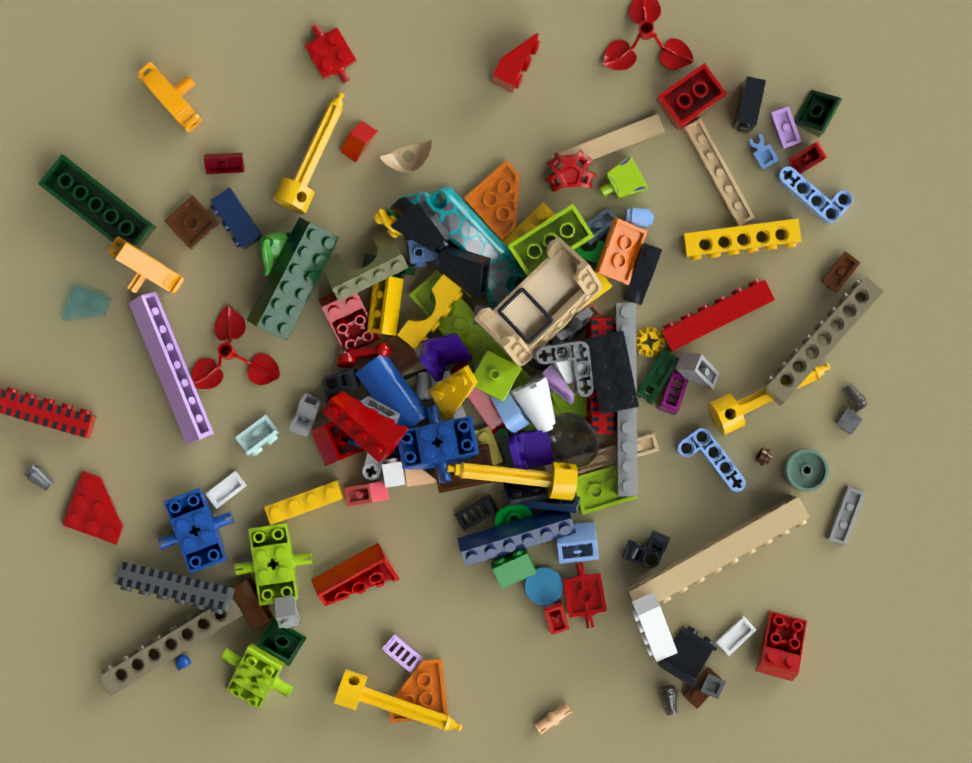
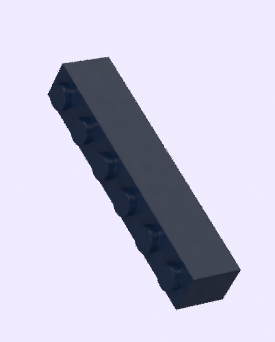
[457,510,576,567]

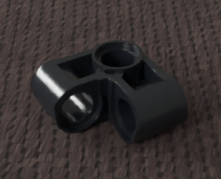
[323,368,361,405]
[621,530,670,568]

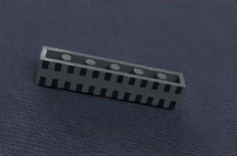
[115,561,235,614]

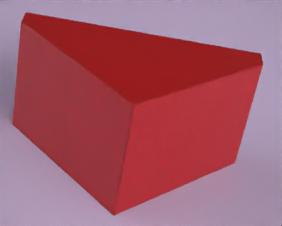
[340,121,378,163]
[788,141,827,174]
[543,601,569,635]

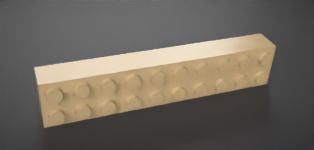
[626,496,810,604]

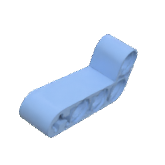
[777,167,853,224]
[475,362,531,433]
[676,428,746,492]

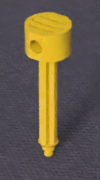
[272,93,345,215]
[707,363,830,436]
[446,462,578,501]
[334,669,462,731]

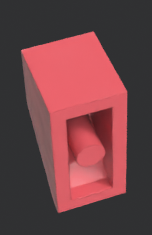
[344,481,390,506]

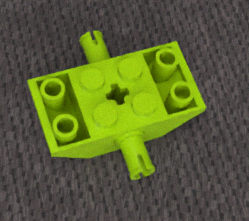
[235,523,313,606]
[221,644,294,709]

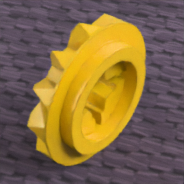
[636,327,665,357]

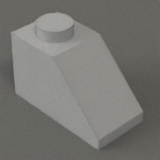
[676,352,720,390]
[275,595,301,628]

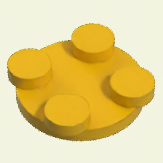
[373,209,402,238]

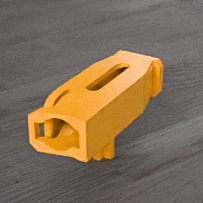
[137,62,203,133]
[108,236,184,294]

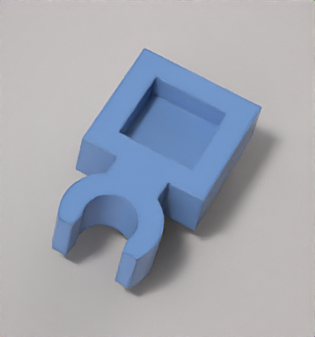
[748,134,779,170]

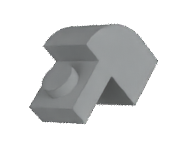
[289,393,323,437]

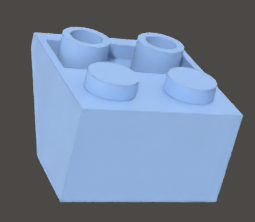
[557,522,599,564]

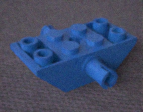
[398,405,479,483]
[158,488,235,574]

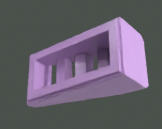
[542,364,574,404]
[382,634,424,673]

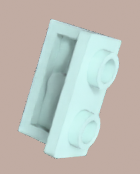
[235,414,280,457]

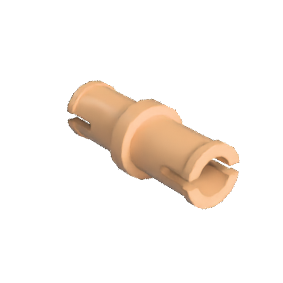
[534,702,573,735]

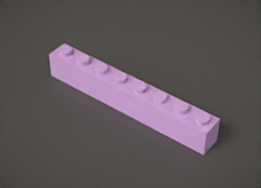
[129,291,214,445]

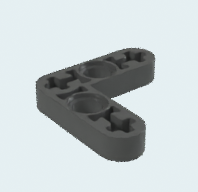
[533,341,594,397]

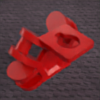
[544,149,596,192]

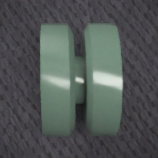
[782,449,829,492]

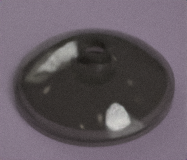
[548,412,599,467]

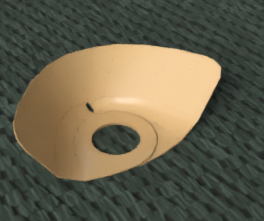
[380,140,432,172]

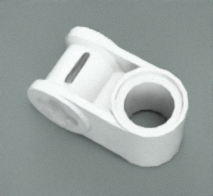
[362,453,387,481]

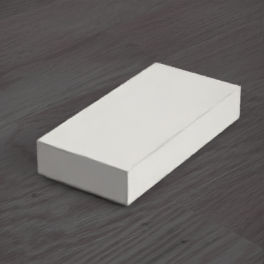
[205,470,248,509]
[715,615,756,656]

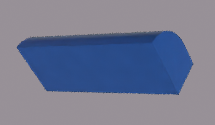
[355,355,427,429]

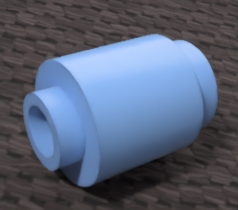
[626,207,654,228]

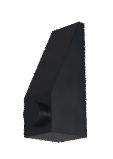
[623,243,662,305]

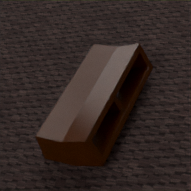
[232,577,274,631]

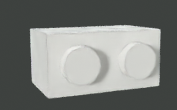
[382,458,407,488]

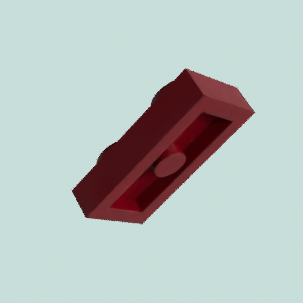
[204,152,245,175]

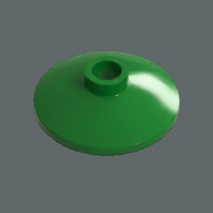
[495,504,532,526]

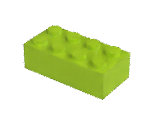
[507,204,594,277]

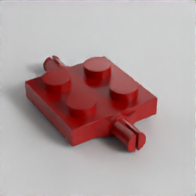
[304,24,356,84]
[562,562,607,628]

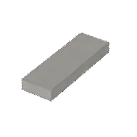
[827,486,866,546]

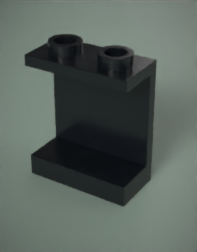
[659,626,717,688]

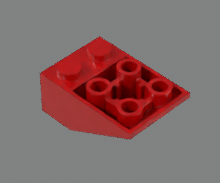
[492,33,541,93]
[319,292,380,353]
[756,611,807,681]

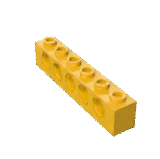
[682,218,801,261]

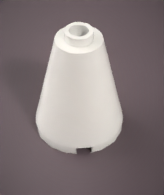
[511,377,556,433]

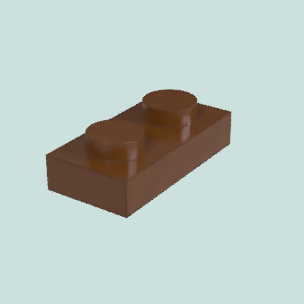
[821,251,861,293]
[683,667,721,709]

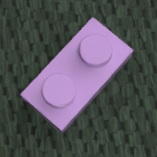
[770,106,802,149]

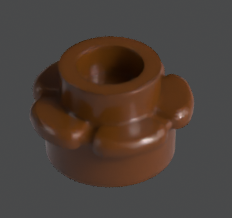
[755,447,772,466]

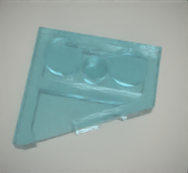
[62,285,112,321]

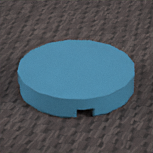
[525,567,563,606]

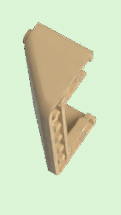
[474,236,602,366]

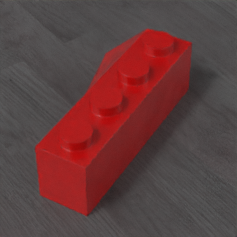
[322,391,409,463]
[311,543,400,606]

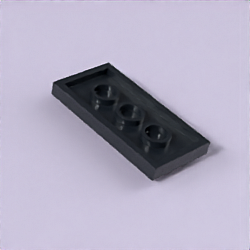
[585,331,639,415]

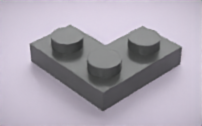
[550,307,593,349]

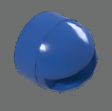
[175,655,192,671]

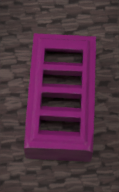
[658,371,689,415]

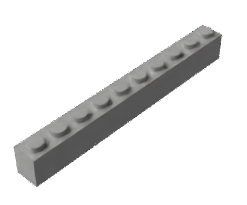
[615,303,638,497]

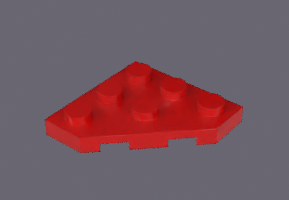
[62,471,124,545]

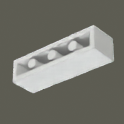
[631,593,678,662]

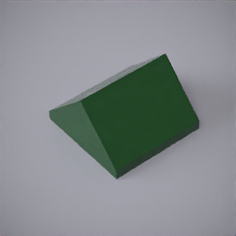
[794,90,842,137]
[256,619,307,666]

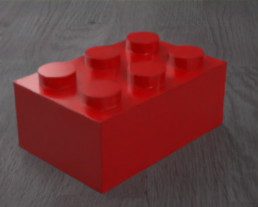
[656,63,727,130]

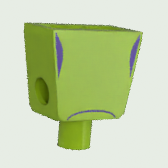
[599,156,648,200]

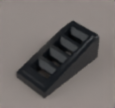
[454,494,499,531]

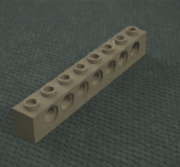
[763,276,884,406]
[99,596,244,697]

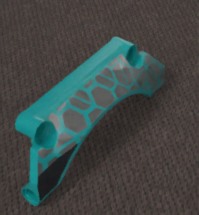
[387,186,527,308]

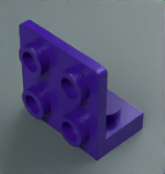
[419,333,472,382]
[509,430,554,470]

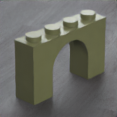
[324,229,409,302]

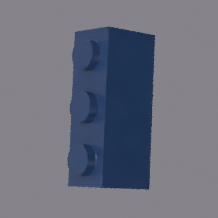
[211,187,262,250]

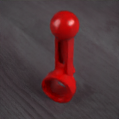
[337,343,391,368]

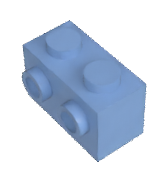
[408,240,447,268]

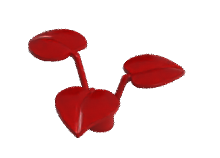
[603,0,693,71]
[191,306,280,389]

